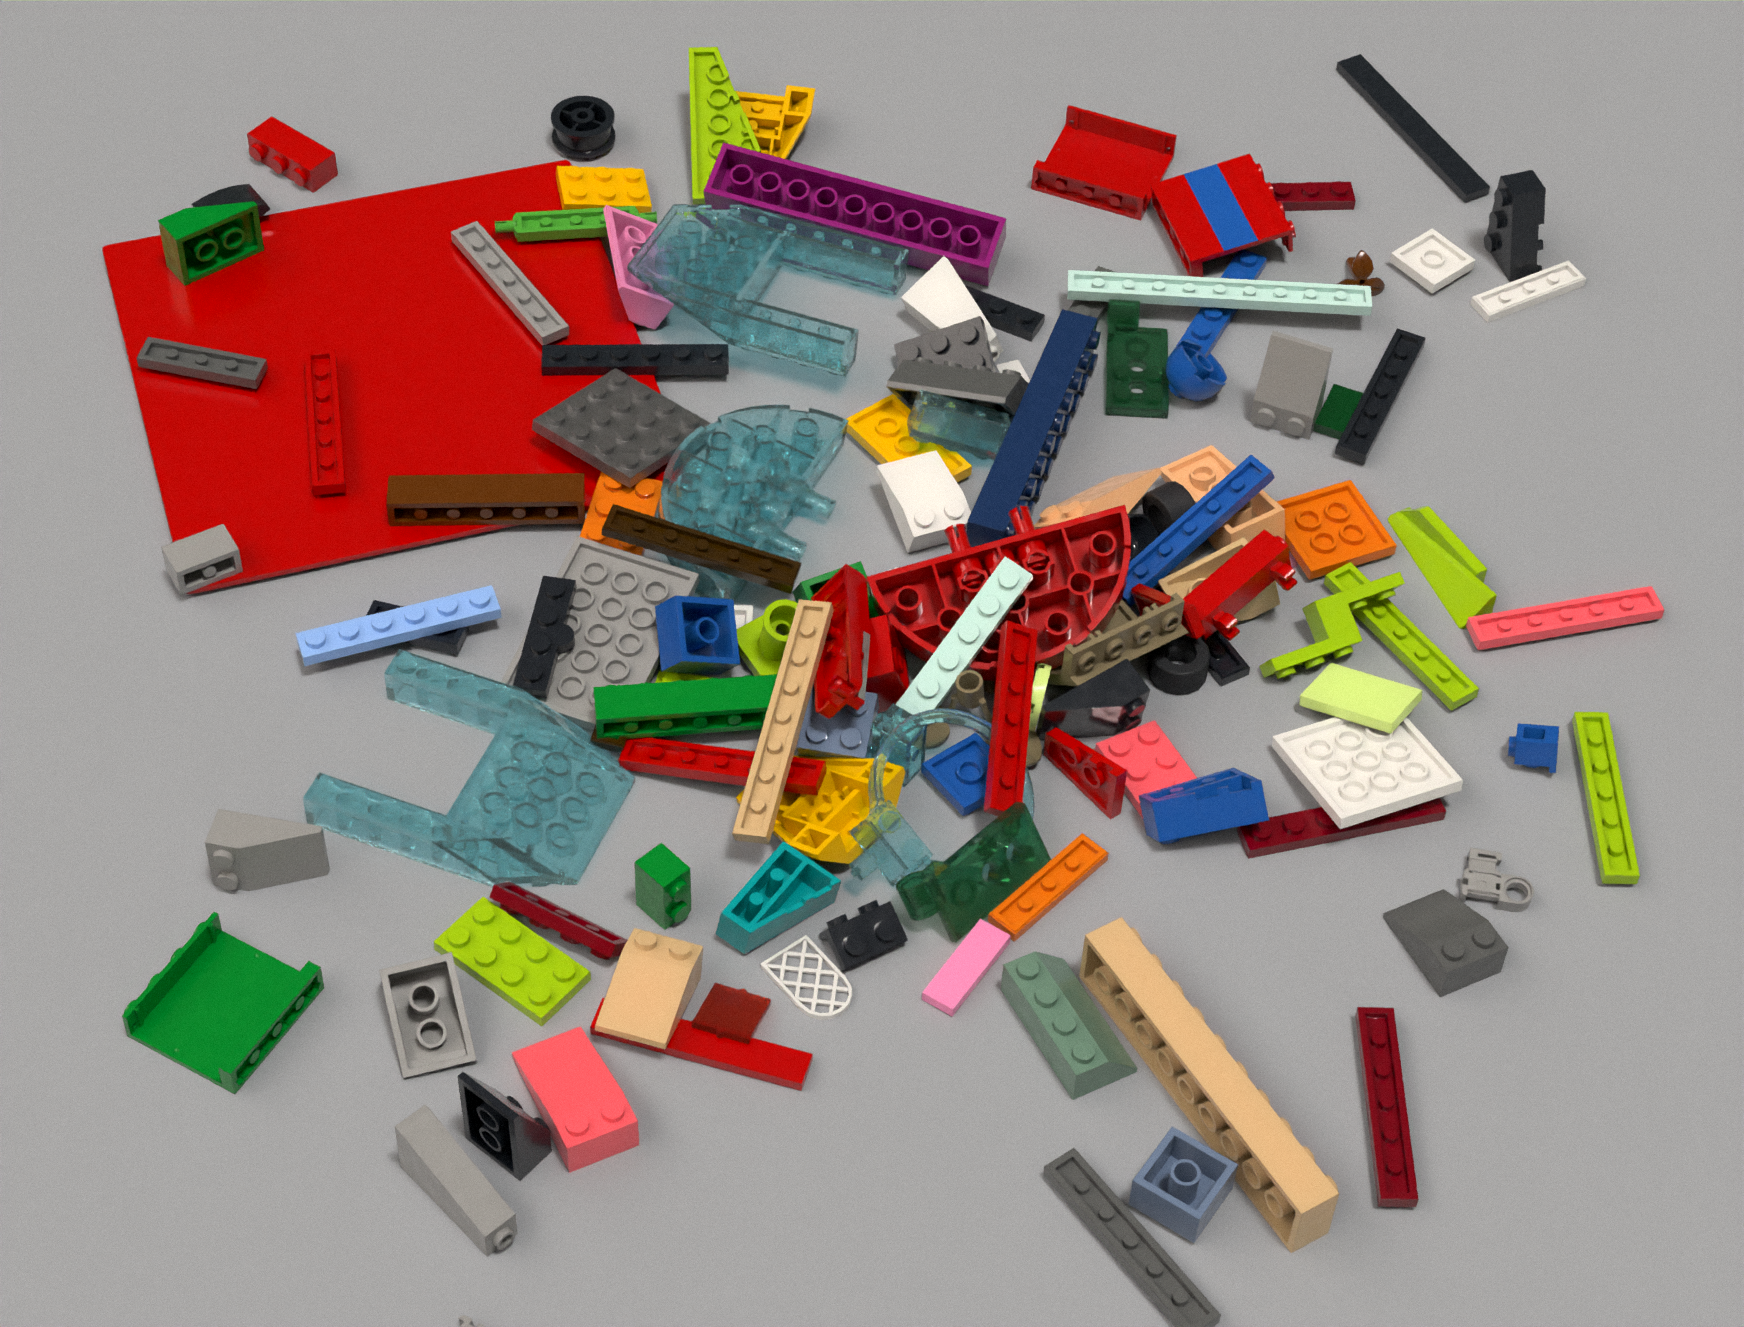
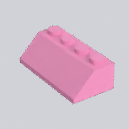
[603,205,674,330]

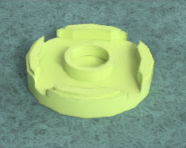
[1029,663,1052,732]

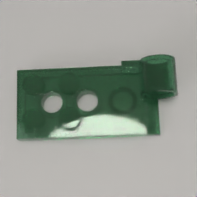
[1105,299,1169,419]
[896,802,1051,942]

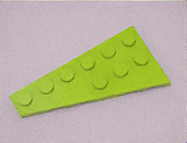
[688,47,761,205]

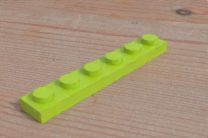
[1324,562,1479,711]
[1572,712,1640,884]

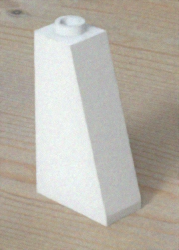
[901,256,1003,362]

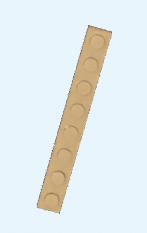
[732,600,834,844]

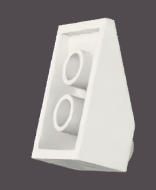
[876,450,971,553]

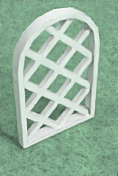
[760,935,852,1020]

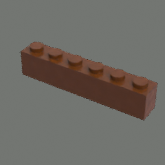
[387,473,586,526]

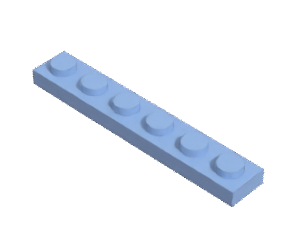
[295,585,502,666]

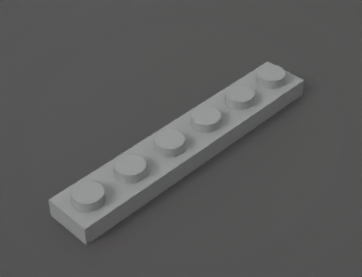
[451,221,569,345]

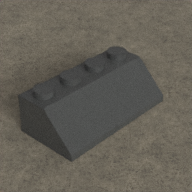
[886,357,1029,419]

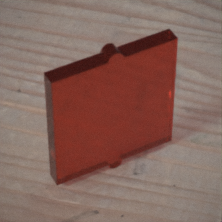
[692,983,771,1044]

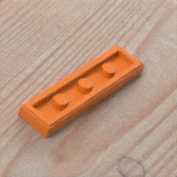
[988,833,1109,942]

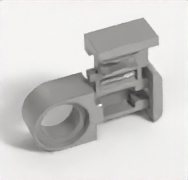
[1459,847,1534,912]

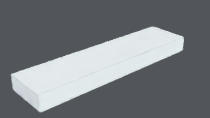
[1470,260,1586,323]

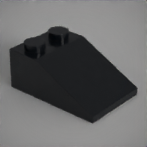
[1036,659,1150,741]
[457,1072,552,1181]

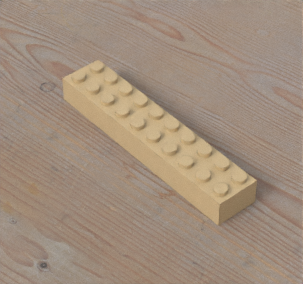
[1079,917,1339,1253]

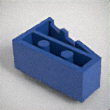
[1139,767,1269,844]

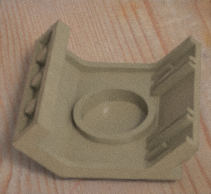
[1033,593,1189,686]

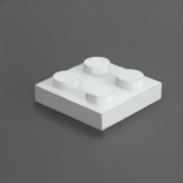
[1389,228,1475,294]

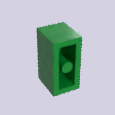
[634,842,691,930]

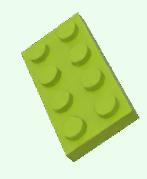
[433,896,591,1027]

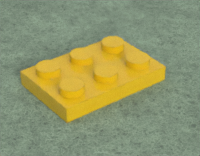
[556,166,652,213]

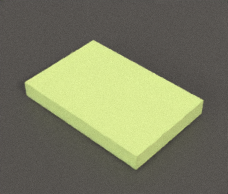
[1299,663,1422,734]

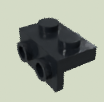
[819,899,908,971]

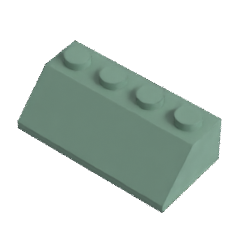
[1001,951,1137,1100]

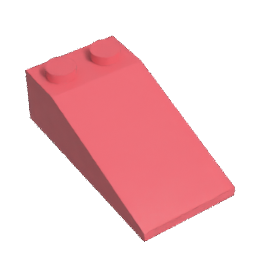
[512,1026,639,1173]

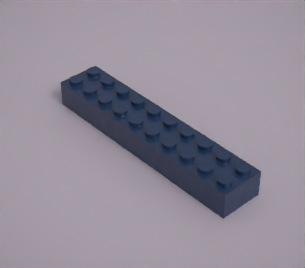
[966,309,1101,547]

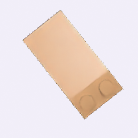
[1160,445,1285,551]
[1034,468,1162,530]

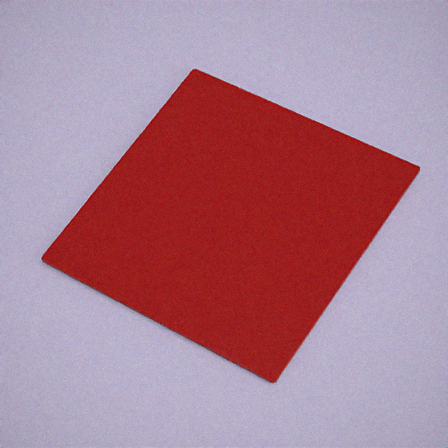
[102,160,695,594]

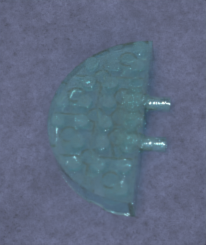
[658,405,849,602]

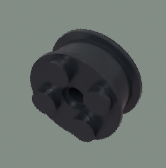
[551,96,616,160]

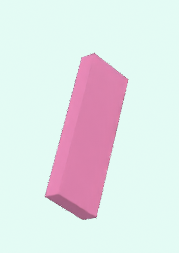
[922,919,1011,1017]

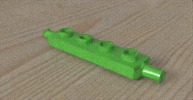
[495,206,657,242]

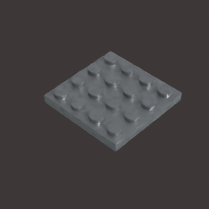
[532,368,712,488]

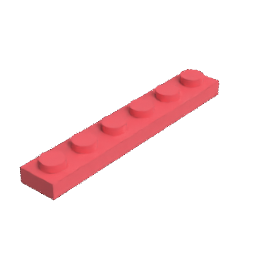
[1466,586,1664,650]

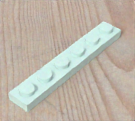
[885,556,1033,741]

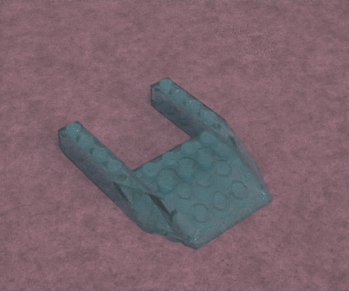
[627,204,909,377]
[303,649,635,887]

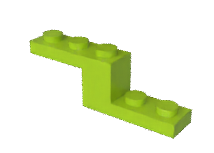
[1259,572,1405,679]

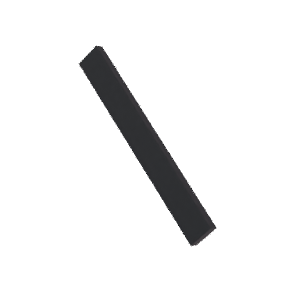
[1336,54,1490,203]

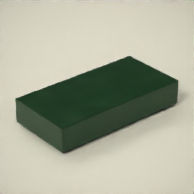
[1313,384,1363,440]

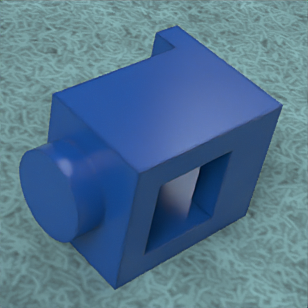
[1508,723,1559,773]

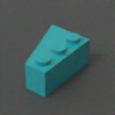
[716,841,841,954]

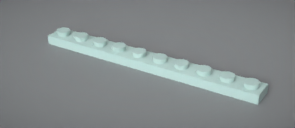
[1067,270,1372,316]

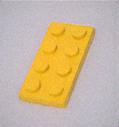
[844,394,972,482]

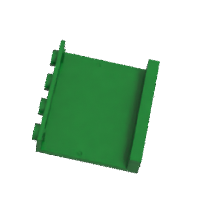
[122,912,324,1094]

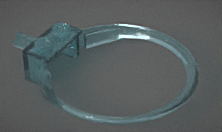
[849,708,1035,887]

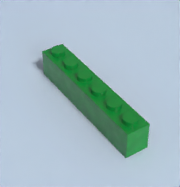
[593,674,777,739]

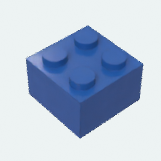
[655,595,740,675]

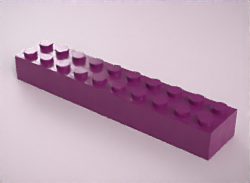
[704,143,1006,286]

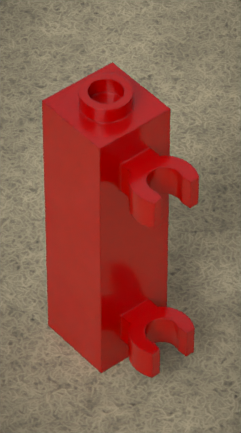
[1183,529,1297,641]

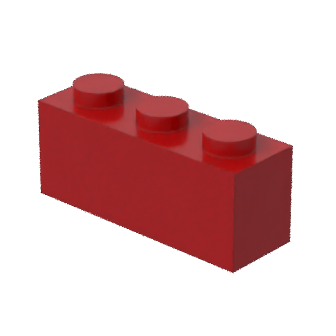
[247,116,338,193]

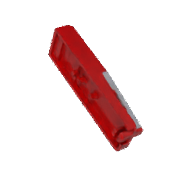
[811,564,870,719]

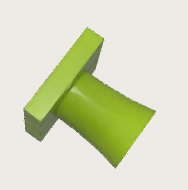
[736,599,798,676]

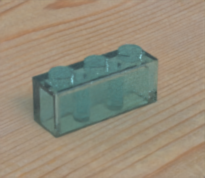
[907,389,1011,460]

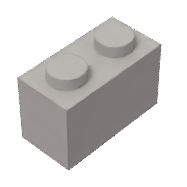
[161,524,243,595]

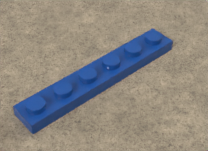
[1174,249,1267,357]
[1122,455,1275,607]

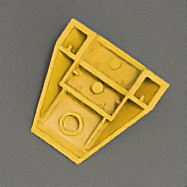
[736,85,815,159]
[736,756,905,864]

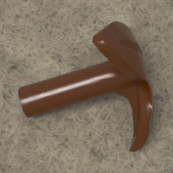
[1338,250,1385,296]

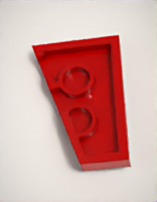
[1043,727,1127,820]

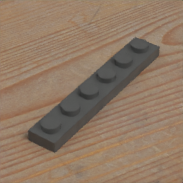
[1043,1148,1221,1327]

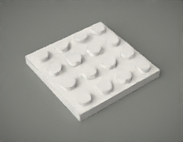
[1272,717,1463,829]

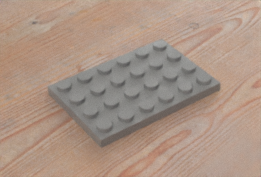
[495,536,700,730]

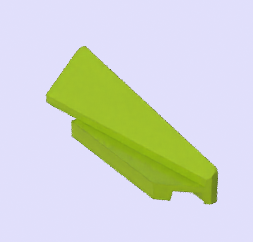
[1388,506,1497,629]

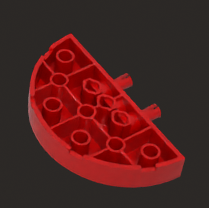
[867,505,1131,681]

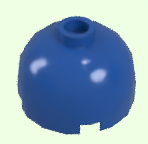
[1165,339,1227,401]

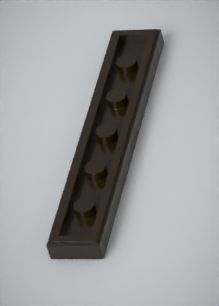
[602,504,802,594]

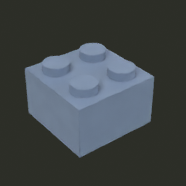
[797,684,879,759]
[1128,1126,1238,1243]

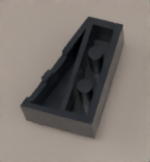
[1484,170,1546,282]

